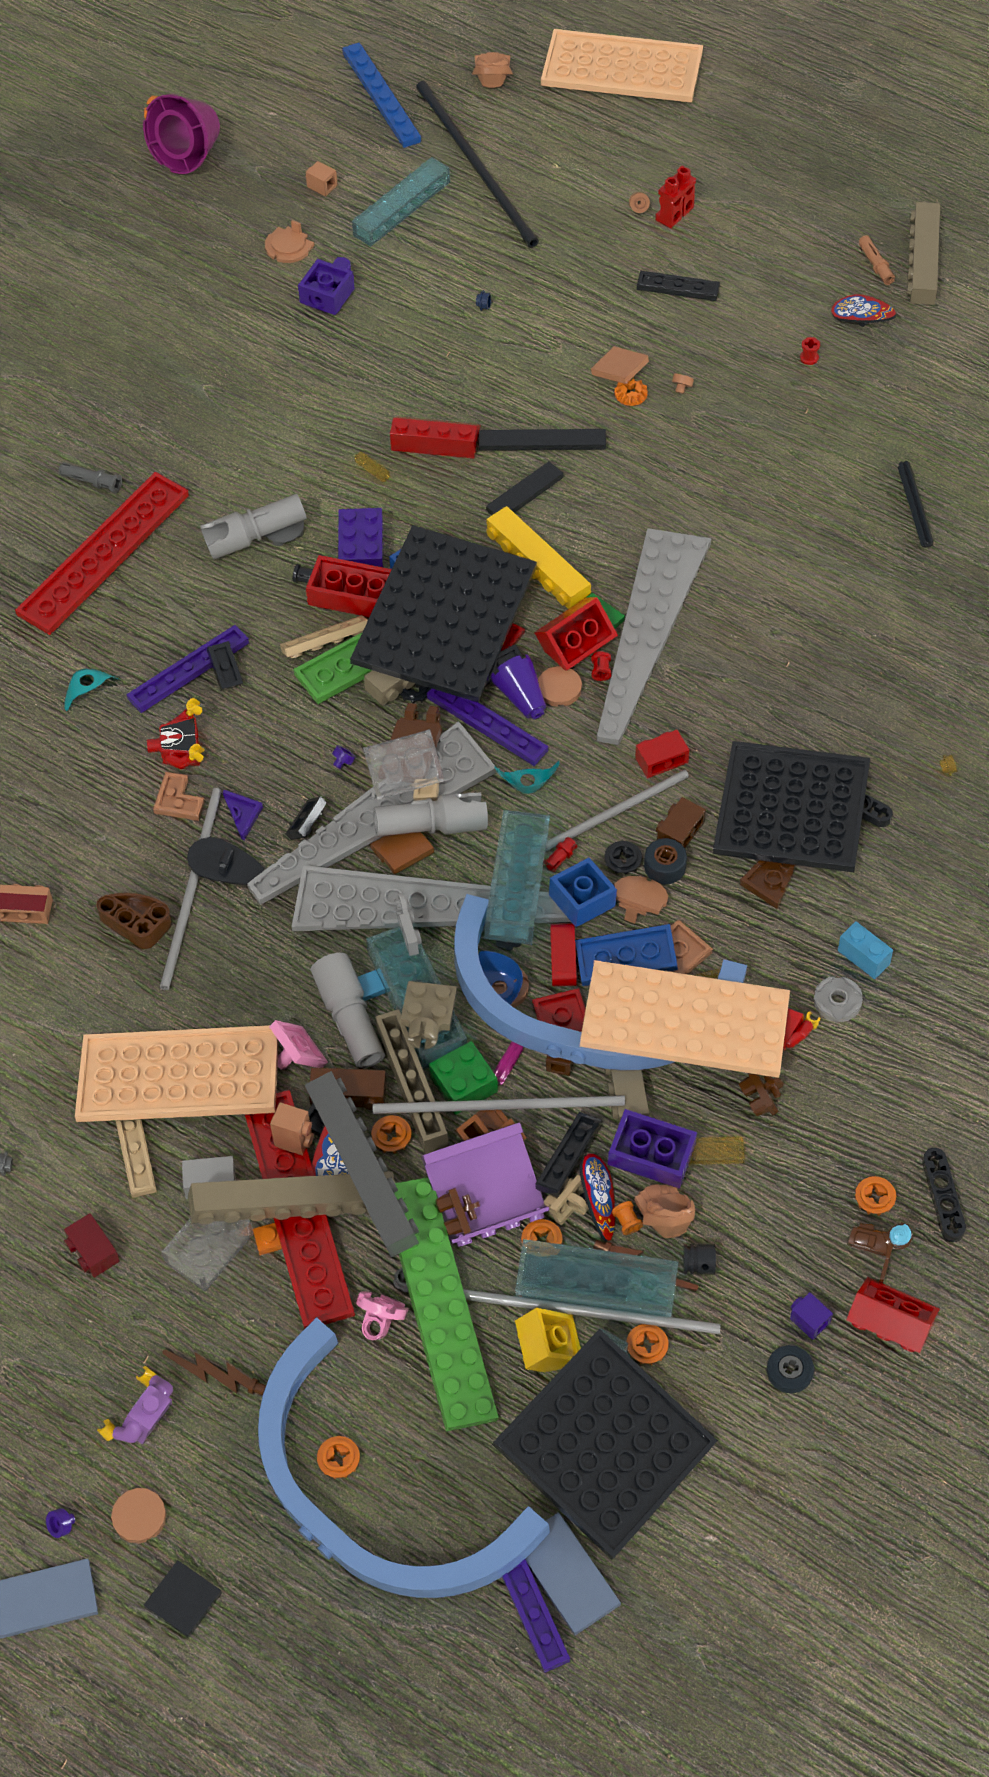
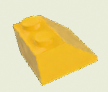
[515,1308,581,1372]

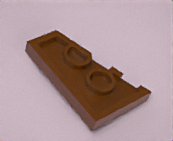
[740,860,797,909]

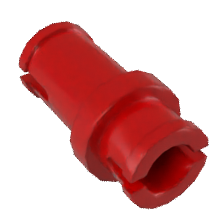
[544,837,578,872]

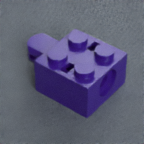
[298,257,355,316]

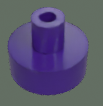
[332,745,356,769]
[46,1508,75,1538]

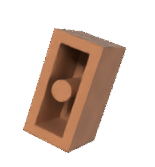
[270,1103,314,1155]

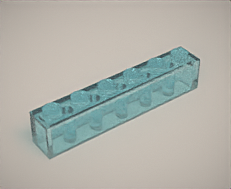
[352,157,450,247]

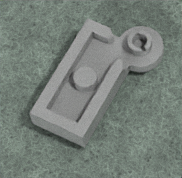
[394,892,422,956]

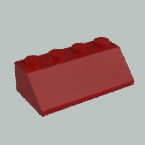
[390,416,481,459]
[306,555,392,617]

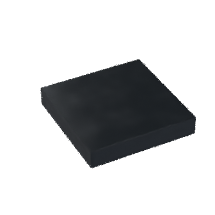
[144,1560,222,1639]

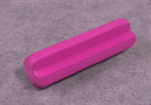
[494,1042,523,1085]

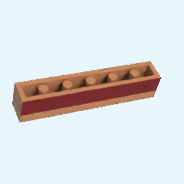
[0,884,53,924]

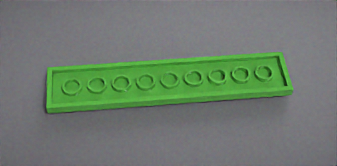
[394,1178,499,1431]

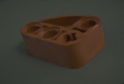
[96,893,172,949]

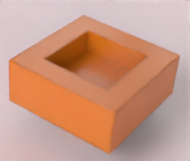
[253,1223,282,1255]

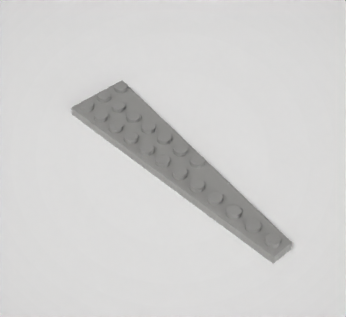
[597,528,712,745]
[247,721,497,905]
[292,865,571,931]

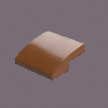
[370,832,434,875]

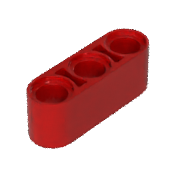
[550,923,576,987]

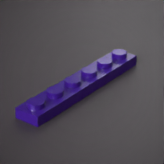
[127,625,249,713]
[427,689,548,766]

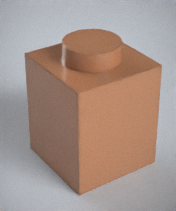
[306,161,338,197]

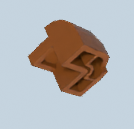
[455,1110,527,1141]

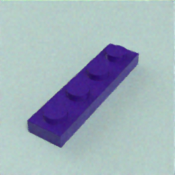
[502,1559,570,1673]

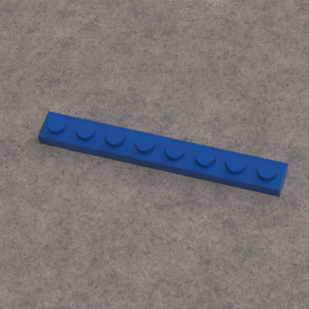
[342,42,421,148]

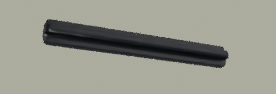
[898,461,933,548]

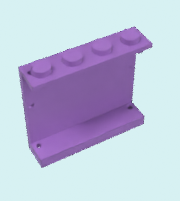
[421,1123,549,1247]

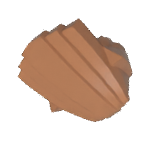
[472,52,513,88]
[634,1184,695,1238]

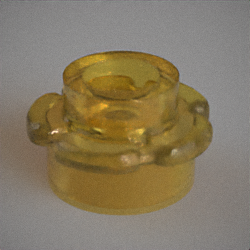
[939,754,958,777]

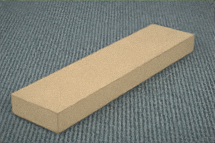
[116,1119,157,1198]

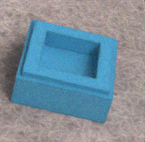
[358,970,385,1001]

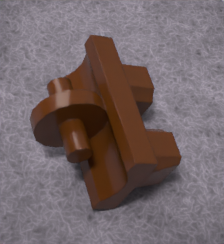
[739,1073,783,1116]
[435,1188,481,1235]

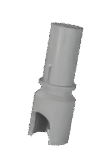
[200,494,307,560]
[373,792,488,837]
[310,952,385,1069]

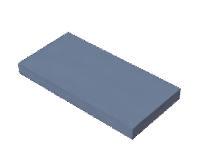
[525,1512,621,1636]
[0,1558,99,1639]

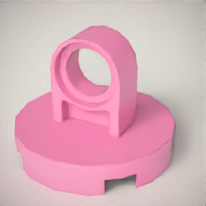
[356,1291,409,1340]

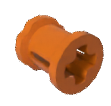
[612,1201,643,1235]

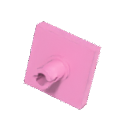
[269,1020,328,1070]

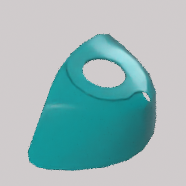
[64,668,120,711]
[494,761,560,794]

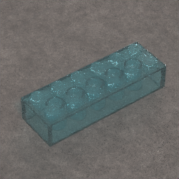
[484,810,550,945]
[366,926,467,1070]
[515,1239,679,1317]

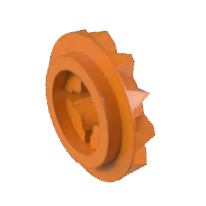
[614,378,648,406]
[371,1115,411,1154]
[855,1176,896,1216]
[521,1219,562,1259]
[626,1324,668,1365]
[317,1436,360,1479]

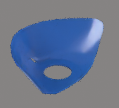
[478,951,523,1005]

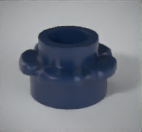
[476,290,491,311]

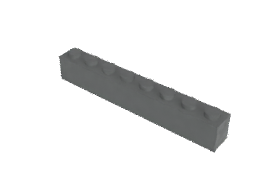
[305,1071,419,1257]

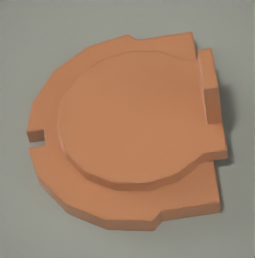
[265,220,315,263]
[614,876,668,924]

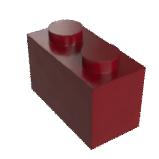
[64,1213,120,1278]

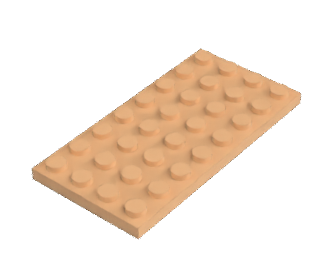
[541,29,703,103]
[580,960,790,1078]
[75,1025,279,1122]

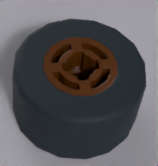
[644,838,687,885]

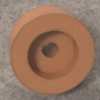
[629,192,650,213]
[672,373,694,394]

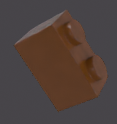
[656,797,706,849]

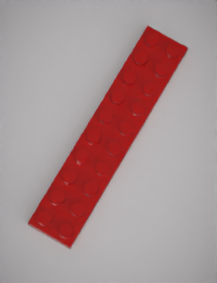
[15,472,189,635]
[244,1090,355,1329]

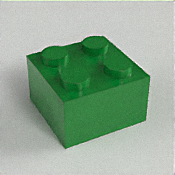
[429,1041,498,1115]

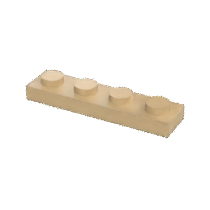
[280,616,368,658]

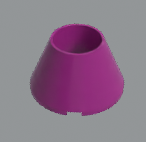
[143,94,220,174]

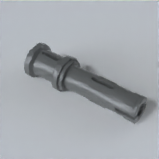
[59,462,122,493]

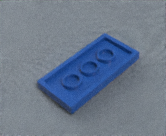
[575,924,678,986]

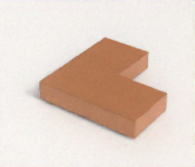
[153,772,205,821]

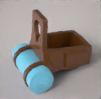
[847,1222,912,1283]

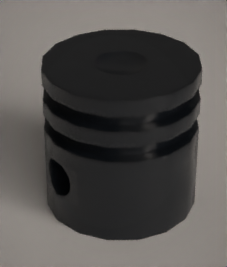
[683,1244,716,1275]

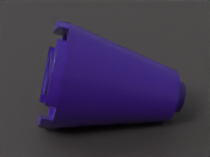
[490,655,546,720]

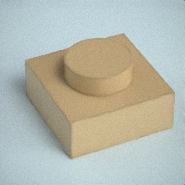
[413,778,439,801]

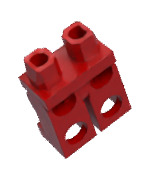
[655,166,696,228]

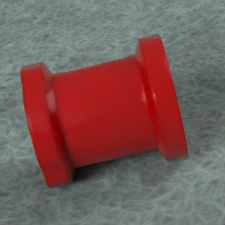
[800,337,820,365]
[591,651,611,681]

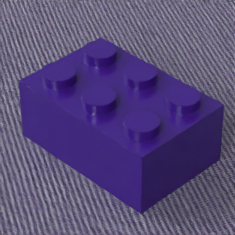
[338,508,384,568]
[608,1109,697,1189]

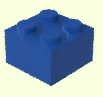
[549,858,617,927]

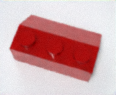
[534,597,618,671]
[846,1277,940,1353]

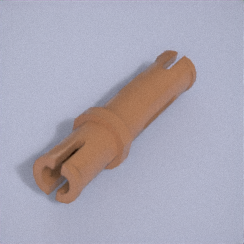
[859,235,895,285]

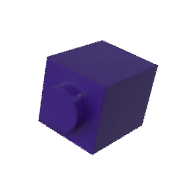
[790,1292,833,1340]

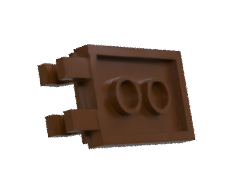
[378,703,442,783]

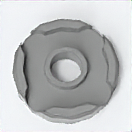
[814,976,863,1022]

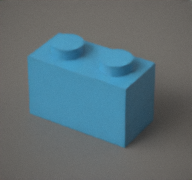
[838,921,893,979]

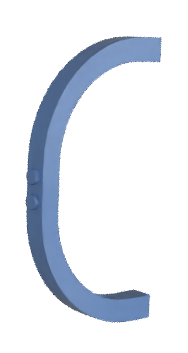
[454,894,747,1070]
[258,1317,550,1598]

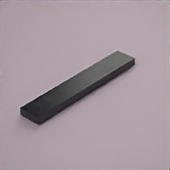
[479,429,606,451]

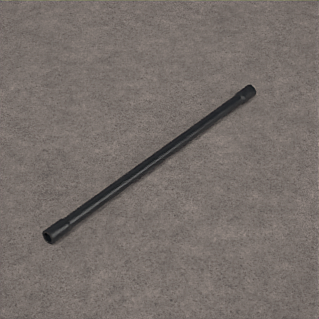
[416,81,539,248]

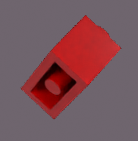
[635,730,689,779]

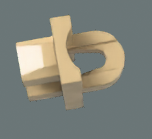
[544,1175,589,1225]

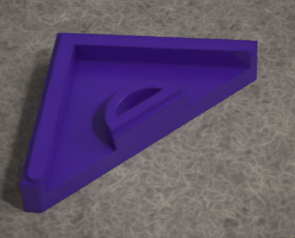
[223,790,263,841]

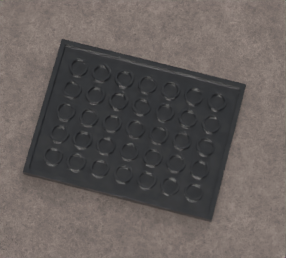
[350,525,537,703]

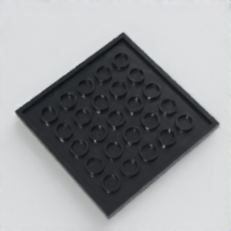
[713,741,870,873]
[492,1329,718,1560]

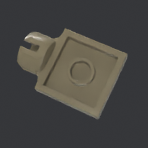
[400,981,457,1049]

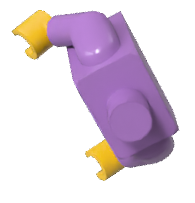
[97,1366,173,1444]

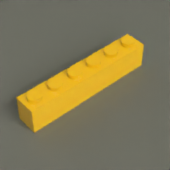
[486,506,591,609]

